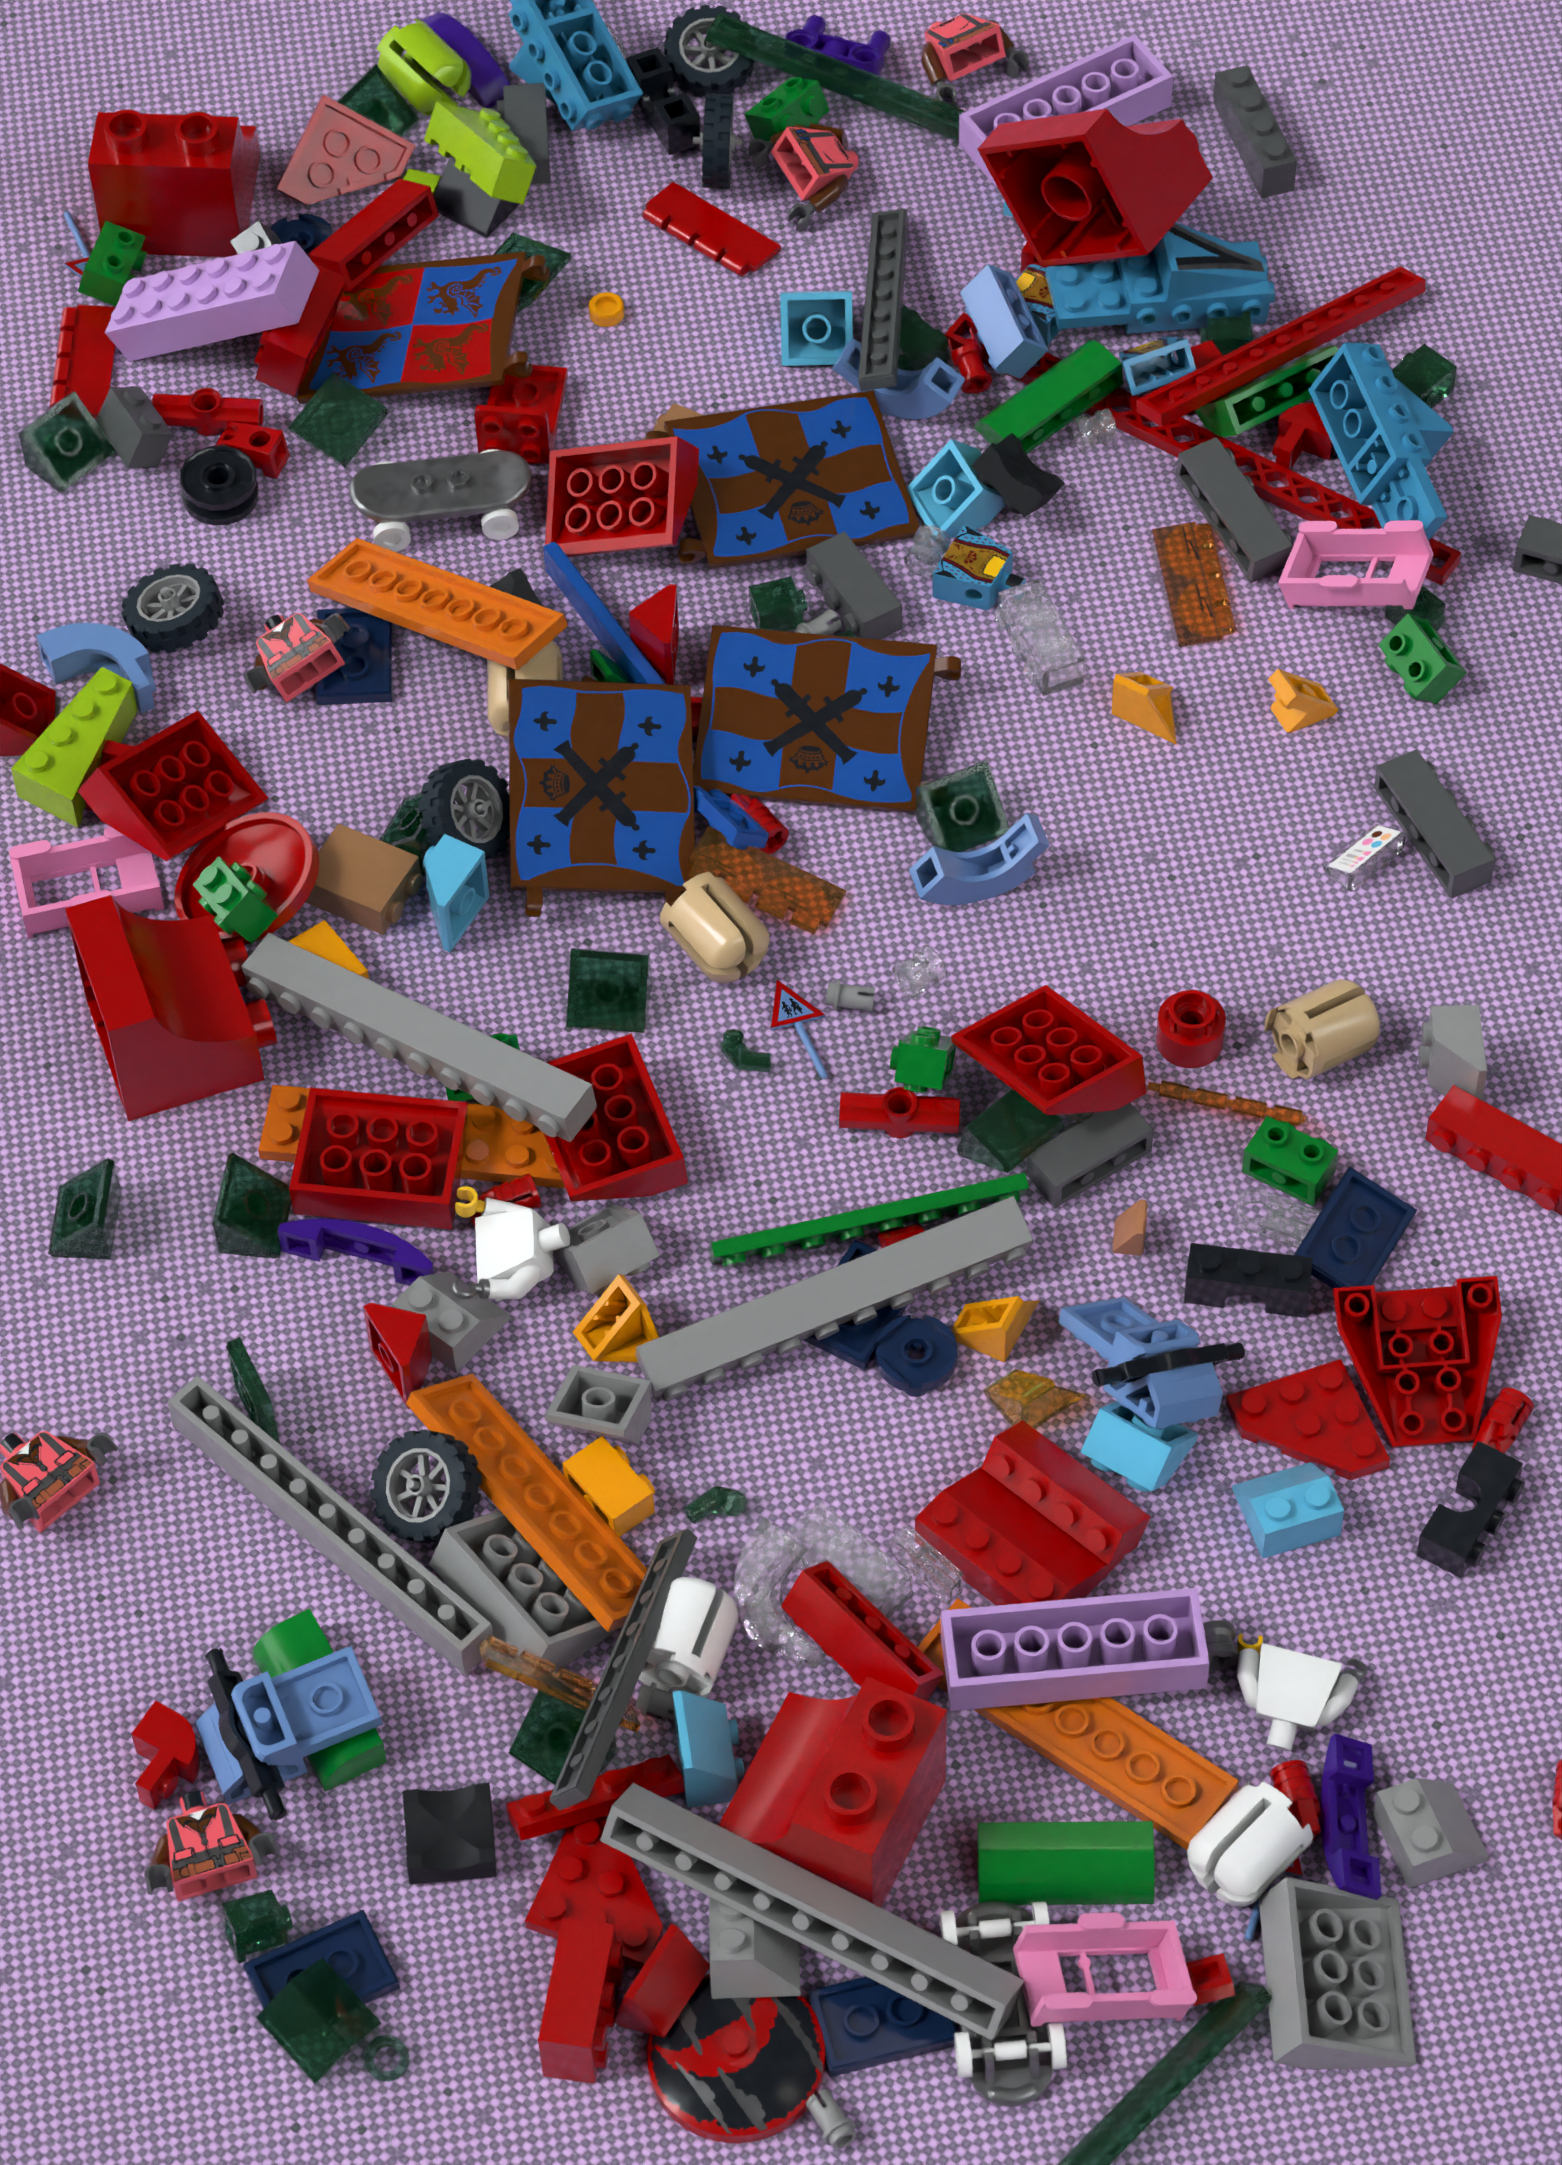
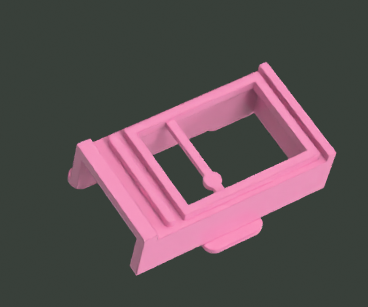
[1278,520,1434,609]
[9,826,165,939]
[1013,1912,1197,2027]

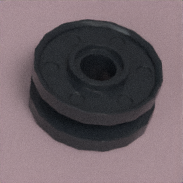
[180,446,258,526]

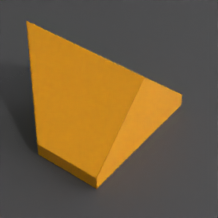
[1112,671,1177,745]
[572,1274,659,1362]
[951,1296,1040,1363]

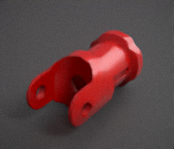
[948,327,993,394]

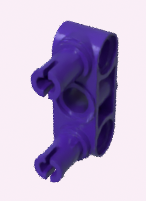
[784,15,891,92]

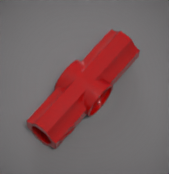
[151,388,264,436]
[839,1087,961,1139]

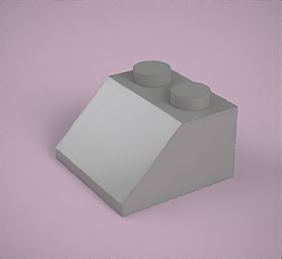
[1418,1005,1487,1100]
[553,1204,660,1295]
[392,1271,510,1373]
[545,1365,652,1444]
[1373,1778,1489,1889]
[709,1897,800,1999]

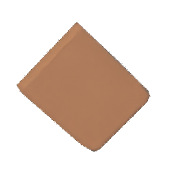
[1112,1199,1148,1256]

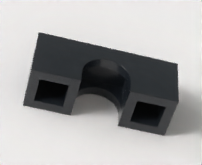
[627,47,700,155]
[1184,1243,1313,1318]
[1416,1441,1525,1578]

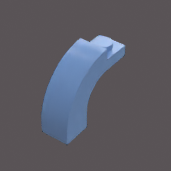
[832,338,965,419]
[36,623,156,713]
[909,813,1050,905]

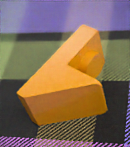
[1268,669,1339,733]

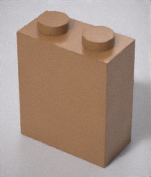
[306,823,423,935]

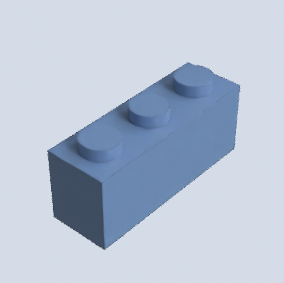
[960,264,1048,379]

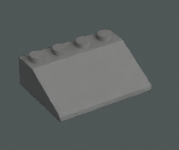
[429,1510,620,1680]
[1259,1877,1416,2070]

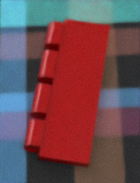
[642,182,781,277]
[49,304,116,419]

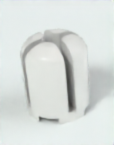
[638,1577,738,1698]
[1187,1781,1313,1907]

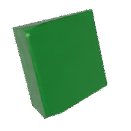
[590,649,631,683]

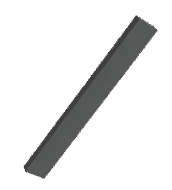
[858,208,909,391]
[549,1528,698,1810]

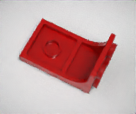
[474,365,568,464]

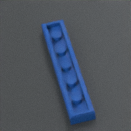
[543,542,665,684]

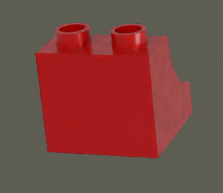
[88,109,260,257]
[977,109,1213,267]
[65,895,277,1121]
[718,1676,947,1908]

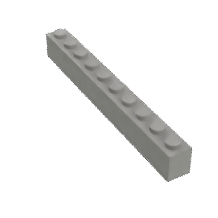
[241,933,597,1142]
[635,1196,1033,1401]
[167,1375,495,1675]
[600,1783,1025,2041]

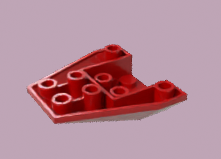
[1333,1276,1502,1448]

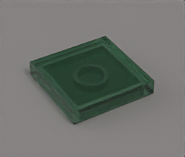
[288,372,389,468]
[226,1337,280,1443]

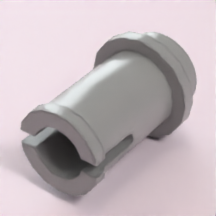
[794,609,842,635]
[825,979,875,1012]
[635,1682,675,1721]
[806,2089,856,2150]

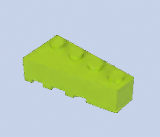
[424,101,537,205]
[11,667,138,828]

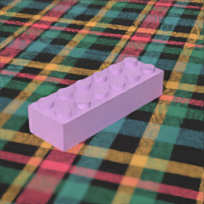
[959,34,1173,188]
[105,241,319,362]
[941,1588,1209,1711]

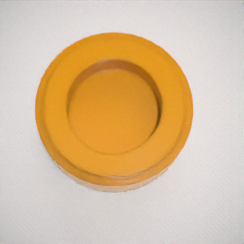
[588,292,624,327]

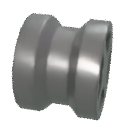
[1203,1620,1239,1671]

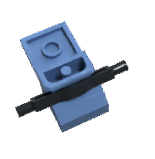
[1058,1297,1245,1429]
[195,1646,383,1821]

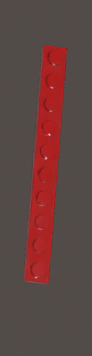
[1137,266,1426,427]

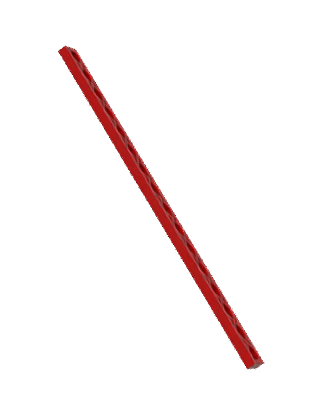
[944,312,1462,586]

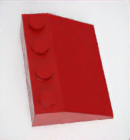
[545,436,699,557]
[78,710,269,862]
[951,985,1147,1115]
[543,1033,688,1202]
[289,1087,468,1230]
[915,1466,1124,1606]

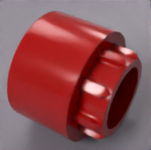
[1156,989,1226,1068]

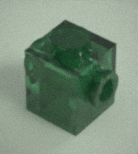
[749,576,808,631]

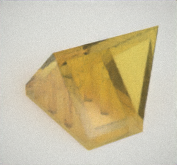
[983,1369,1086,1429]

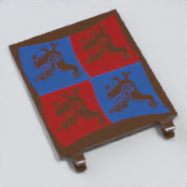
[297,252,550,404]

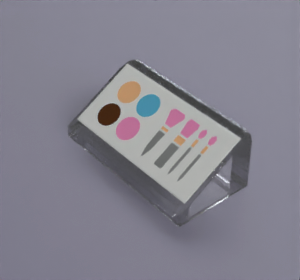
[1323,824,1406,892]

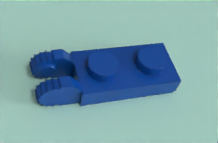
[693,786,769,850]

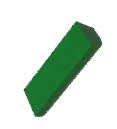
[975,340,1123,454]
[1195,345,1338,437]
[252,1608,387,1792]
[977,1821,1155,1905]

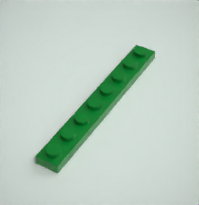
[708,1173,1029,1268]

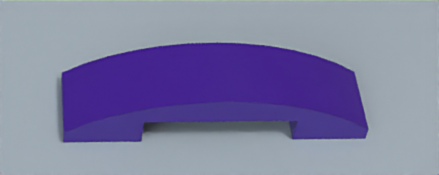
[422,12,511,109]
[278,1218,434,1286]
[1320,1734,1382,1900]

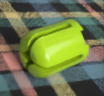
[375,18,471,116]

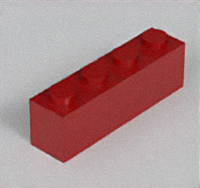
[308,179,439,292]
[1425,1085,1562,1215]
[981,1420,1151,1565]
[781,1560,944,1701]

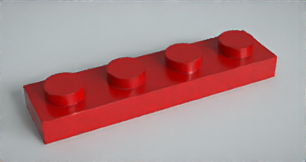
[506,1754,685,1841]

